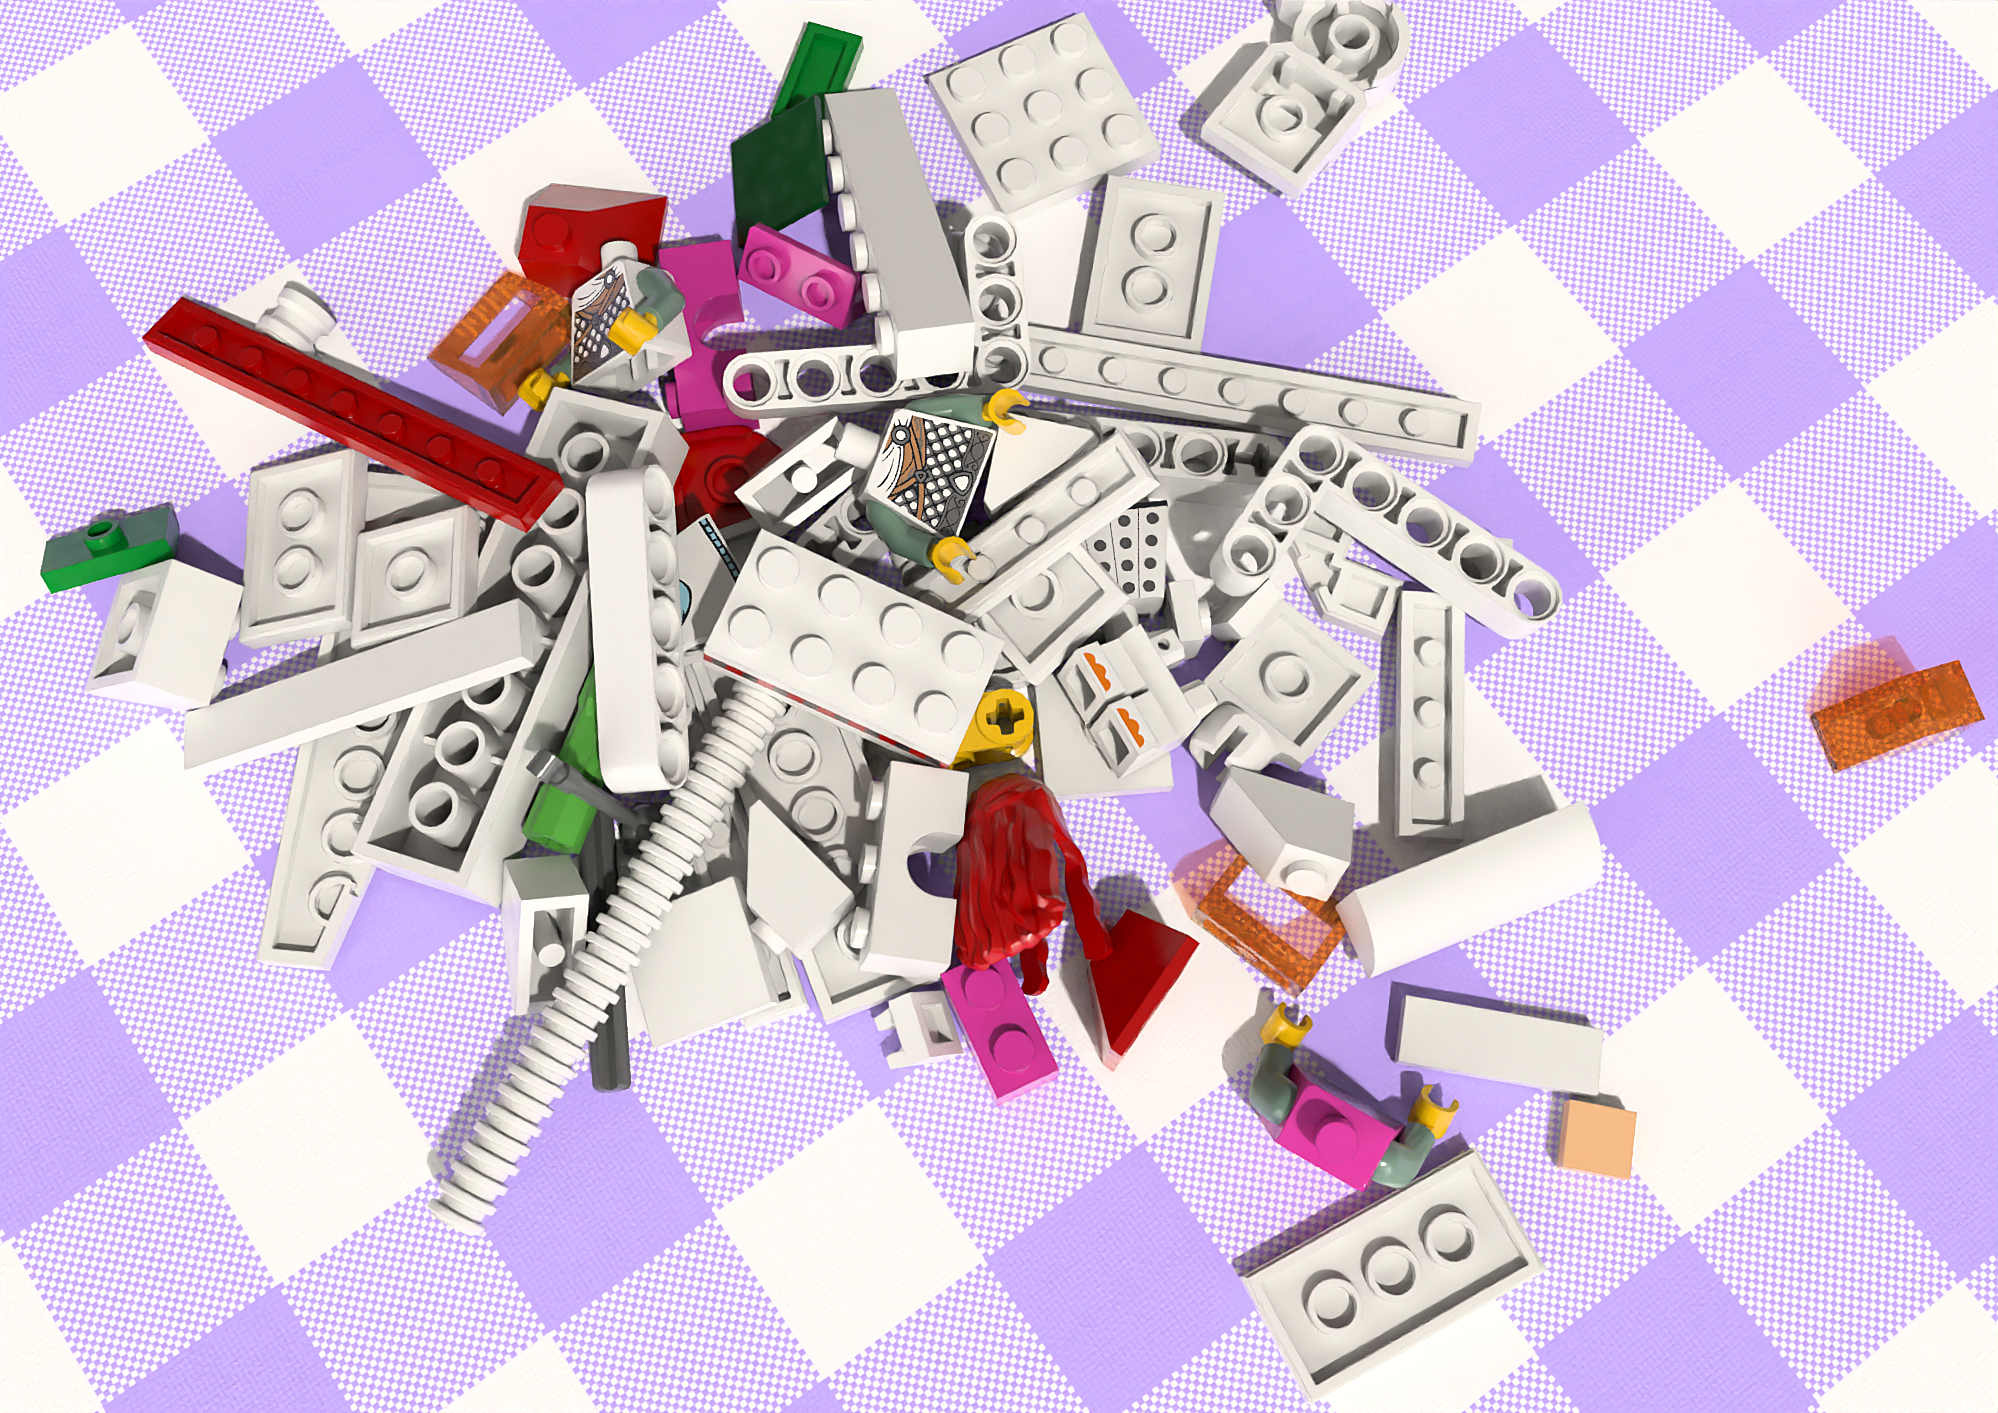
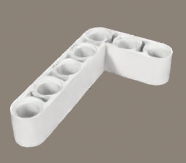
[723,211,1032,420]
[1210,424,1563,640]

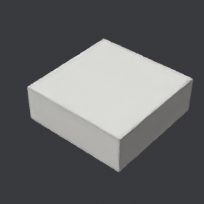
[1211,578,1284,642]

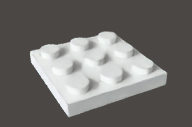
[929,12,1162,223]

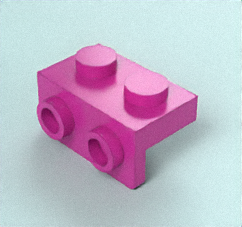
[737,223,867,330]

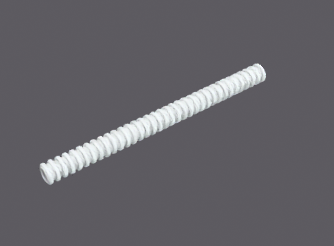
[427,681,786,1236]

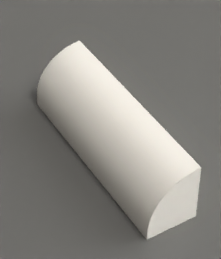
[1335,800,1602,979]

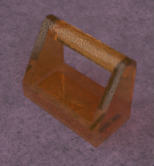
[427,270,572,417]
[1190,853,1346,999]

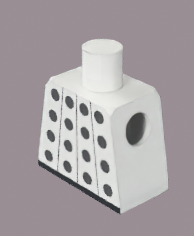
[1082,500,1168,644]

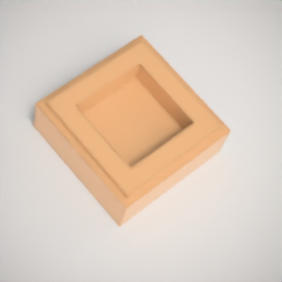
[1556,1099,1637,1181]

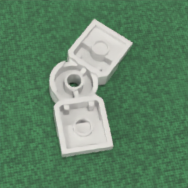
[1200,0,1411,201]

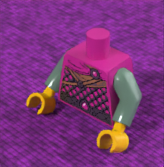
[1249,1002,1459,1192]

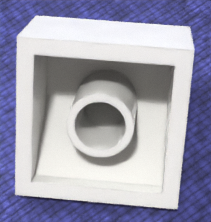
[84,559,244,711]

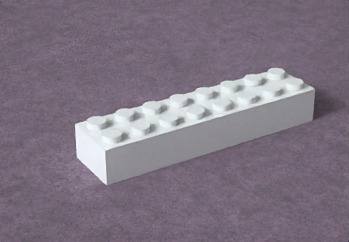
[350,387,690,908]

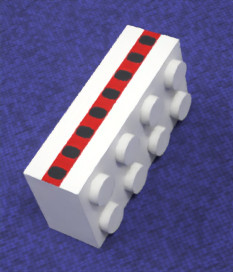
[703,529,1006,769]

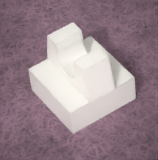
[874,990,964,1069]

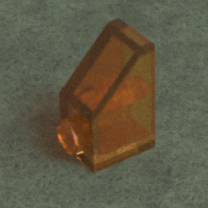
[1810,659,1985,774]

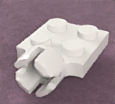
[1189,599,1378,784]

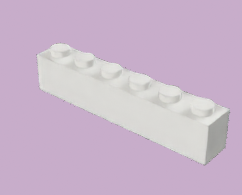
[822,87,975,381]

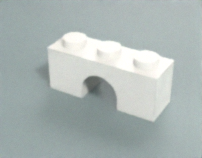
[850,761,969,981]

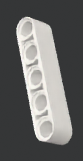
[586,464,689,794]

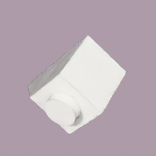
[734,414,867,537]
[1209,765,1355,902]
[746,799,856,961]
[501,855,589,1016]

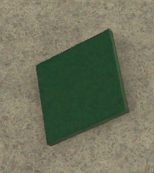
[731,95,829,250]

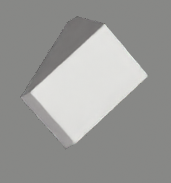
[984,413,1099,522]

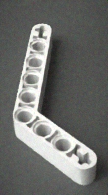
[795,407,1286,576]

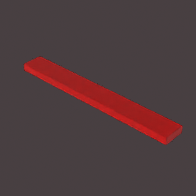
[142,297,565,533]

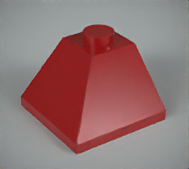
[518,184,669,298]
[1086,909,1200,1072]

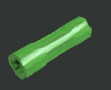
[522,663,604,855]

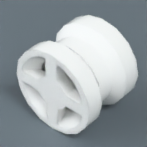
[255,287,336,357]

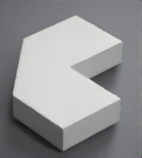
[1287,504,1404,642]

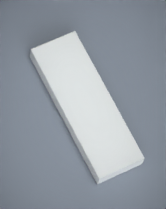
[1394,995,1604,1098]

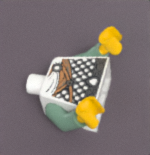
[517,241,692,412]
[833,388,1031,585]

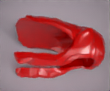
[953,773,1114,996]

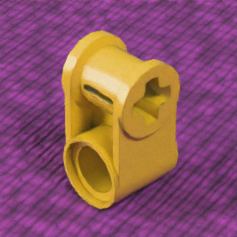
[917,689,1034,771]

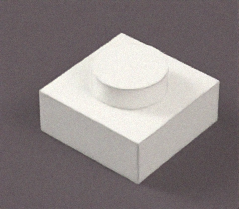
[1161,579,1211,660]

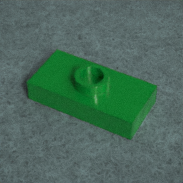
[40,506,180,594]

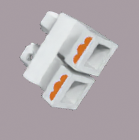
[1057,624,1217,779]

